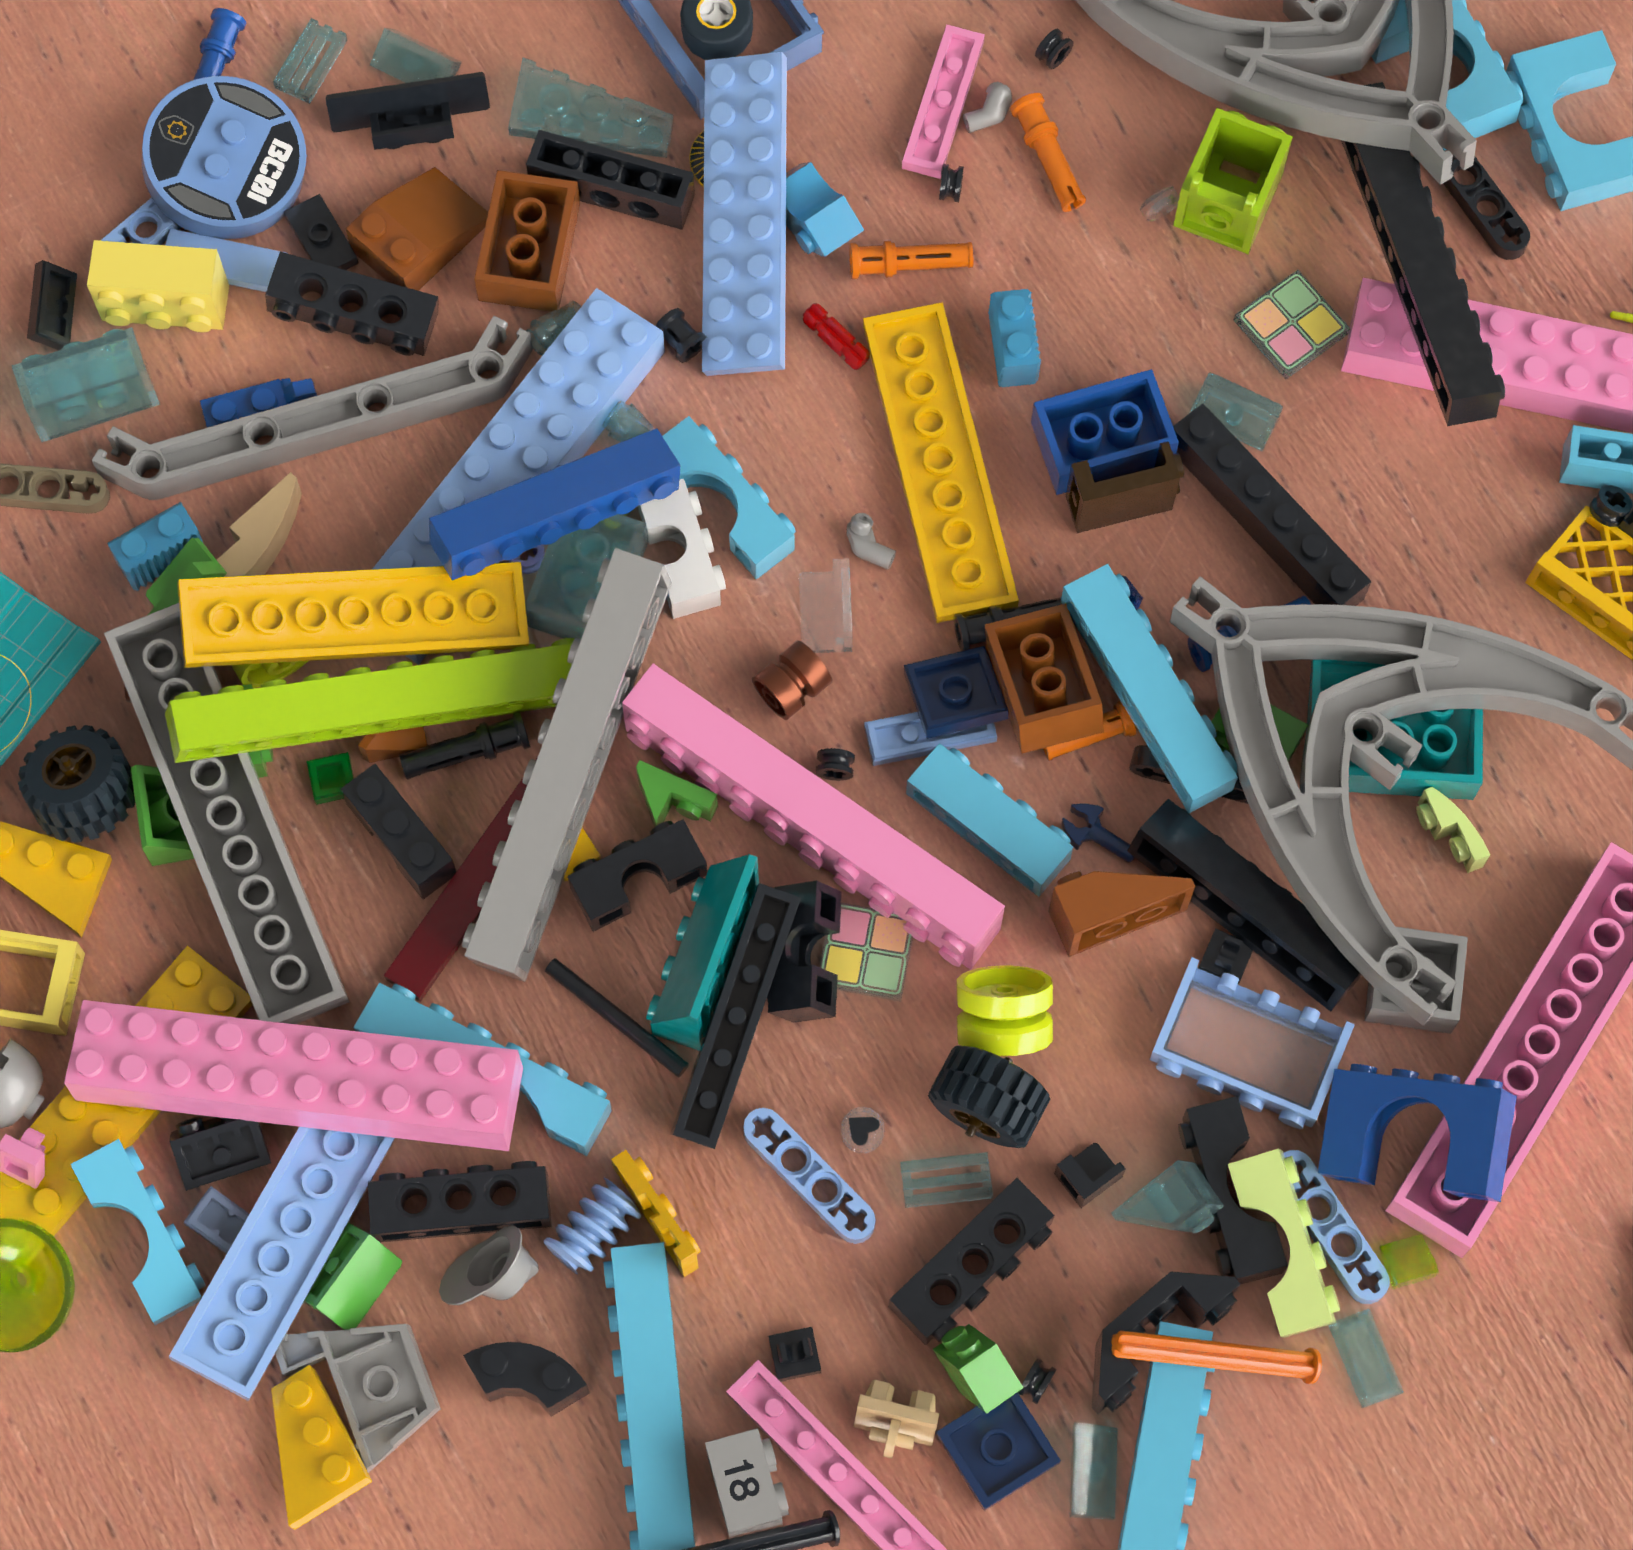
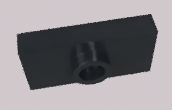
[284,194,359,270]
[27,260,77,352]

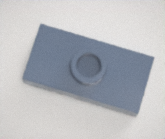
[184,1186,249,1255]

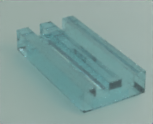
[273,18,348,104]
[900,1152,993,1208]

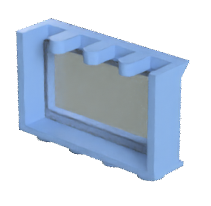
[1150,957,1355,1129]

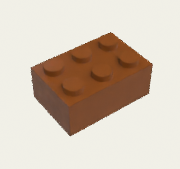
[474,170,580,313]
[984,603,1104,754]

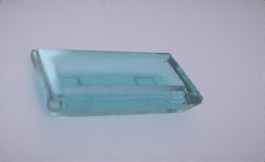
[1328,1309,1404,1408]

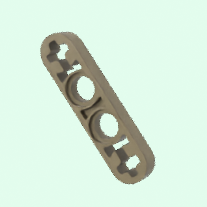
[0,463,110,514]

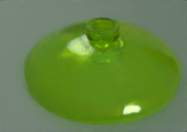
[0,1217,75,1353]

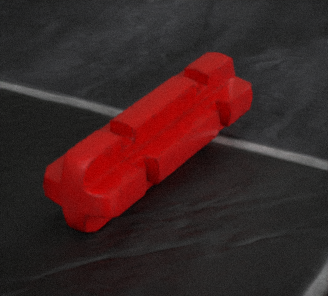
[803,303,870,370]

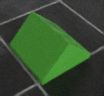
[131,765,194,866]

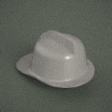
[439,1225,539,1305]

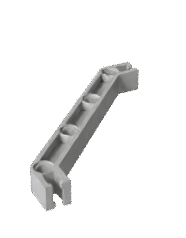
[92,316,533,500]

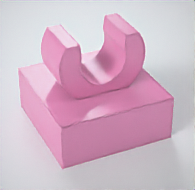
[0,1127,45,1189]

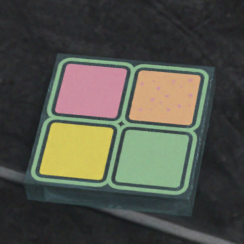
[1234,270,1350,379]
[819,902,913,1002]

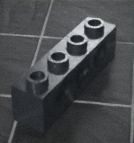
[526,130,695,230]
[265,251,438,356]
[368,1161,552,1243]
[888,1178,1055,1346]

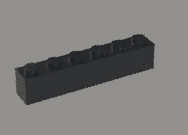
[1173,403,1372,606]
[1127,799,1362,1012]
[670,883,801,1149]

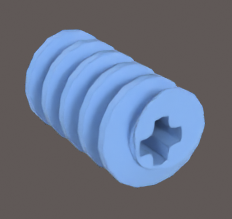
[544,1178,642,1275]

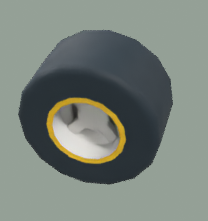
[680,0,753,60]

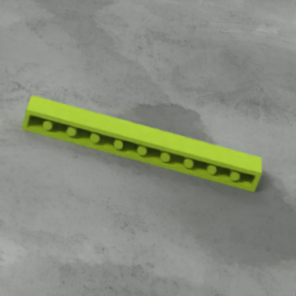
[165,638,575,763]

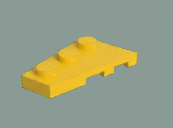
[0,821,112,938]
[611,1150,701,1277]
[271,1365,372,1530]

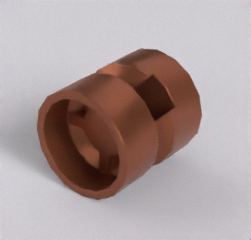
[752,640,832,720]

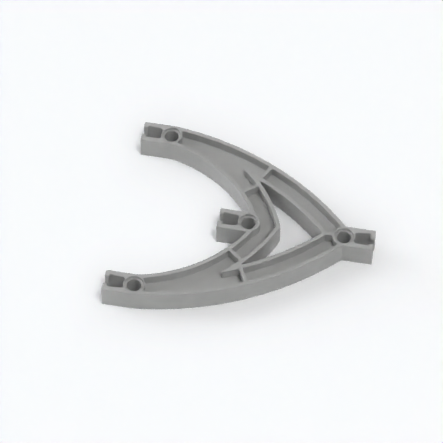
[1075,0,1477,185]
[1170,577,1633,1026]

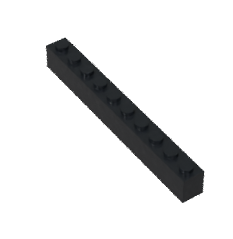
[1341,82,1505,426]

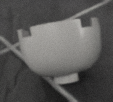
[0,1038,45,1129]

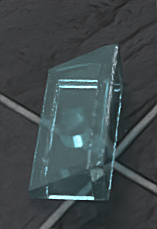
[370,28,462,83]
[1190,372,1283,452]
[1069,1422,1118,1520]

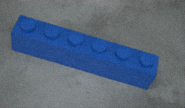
[429,428,681,580]

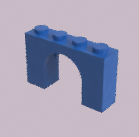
[1318,1064,1517,1202]

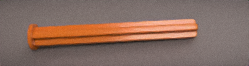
[1111,1331,1322,1384]

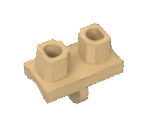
[853,1380,940,1458]

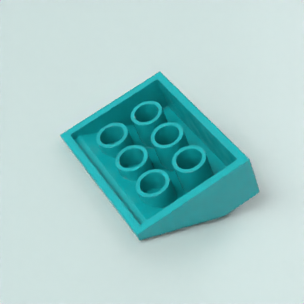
[1305,660,1483,800]
[646,854,759,1051]

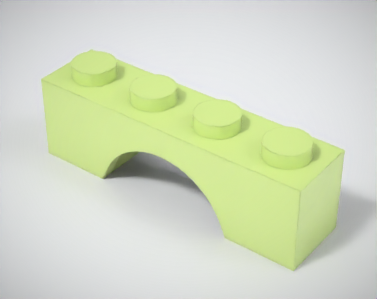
[1228,1148,1340,1338]

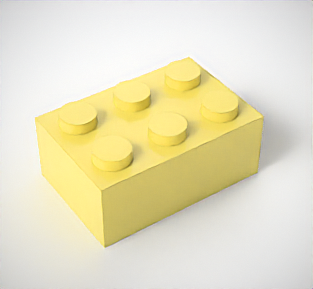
[87,240,229,332]

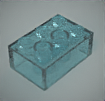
[12,327,160,442]
[525,514,649,639]

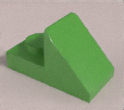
[636,760,718,827]

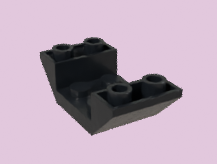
[1092,1272,1240,1414]

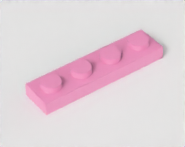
[902,24,985,179]

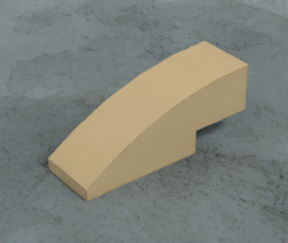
[217,472,302,577]

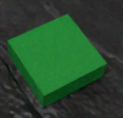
[306,752,354,805]

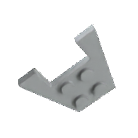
[275,1324,441,1473]

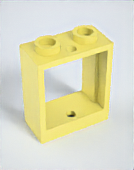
[0,930,85,1036]

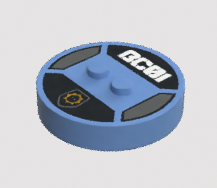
[141,76,307,239]

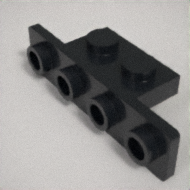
[326,72,490,150]

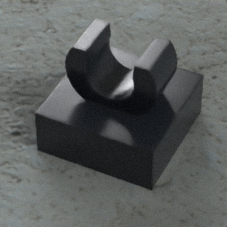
[1199,928,1253,985]
[768,1327,821,1382]

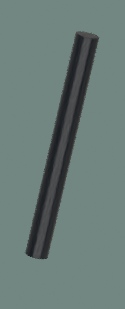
[545,958,689,1078]

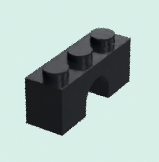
[341,764,457,900]
[568,819,708,932]
[767,880,842,1023]

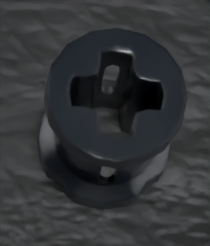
[655,308,707,363]

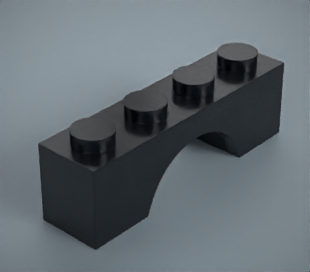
[1178,1096,1288,1284]

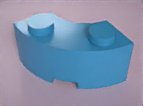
[786,162,864,256]

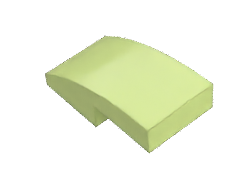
[1416,787,1490,873]

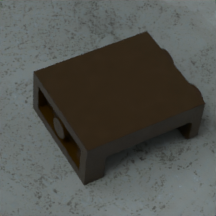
[1066,441,1184,533]

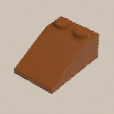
[345,167,488,291]
[1048,871,1195,957]

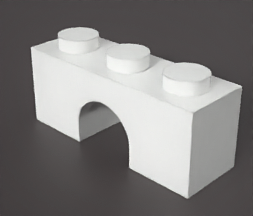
[638,479,726,619]

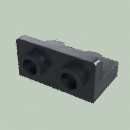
[169,1117,271,1191]

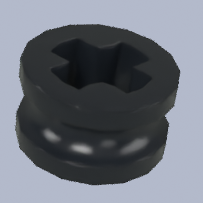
[1035,28,1074,70]
[939,164,964,203]
[1589,485,1633,527]
[816,748,855,781]
[1018,1358,1057,1404]

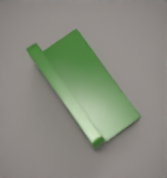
[146,538,227,615]
[304,1223,402,1330]

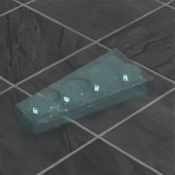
[508,57,674,158]

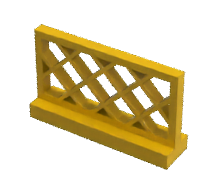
[1525,505,1633,660]

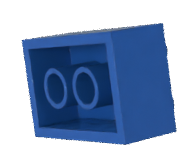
[1031,369,1179,495]

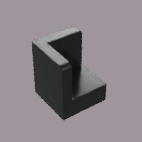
[1054,1143,1126,1208]

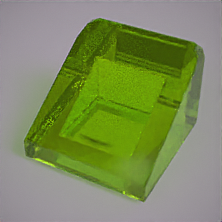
[1379,1234,1439,1289]

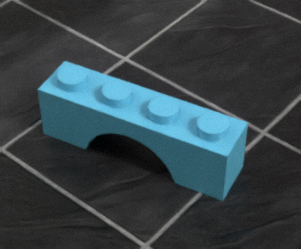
[662,416,796,580]
[70,1139,206,1325]

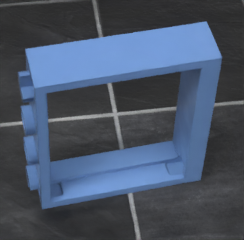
[618,0,824,120]

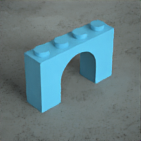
[1371,0,1523,150]
[1506,30,1633,211]

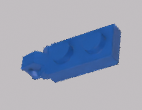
[200,378,317,428]

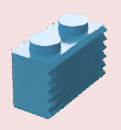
[988,289,1041,387]
[107,502,204,591]

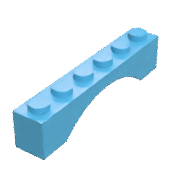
[353,982,612,1156]

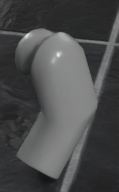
[963,82,1012,133]
[846,513,896,570]

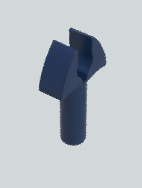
[1061,804,1135,863]

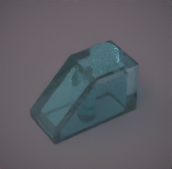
[1111,1160,1224,1233]

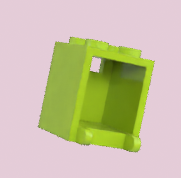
[1173,108,1293,254]

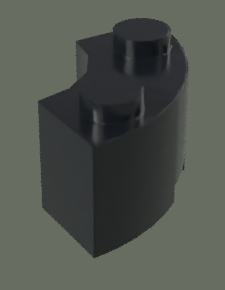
[463,1342,590,1417]

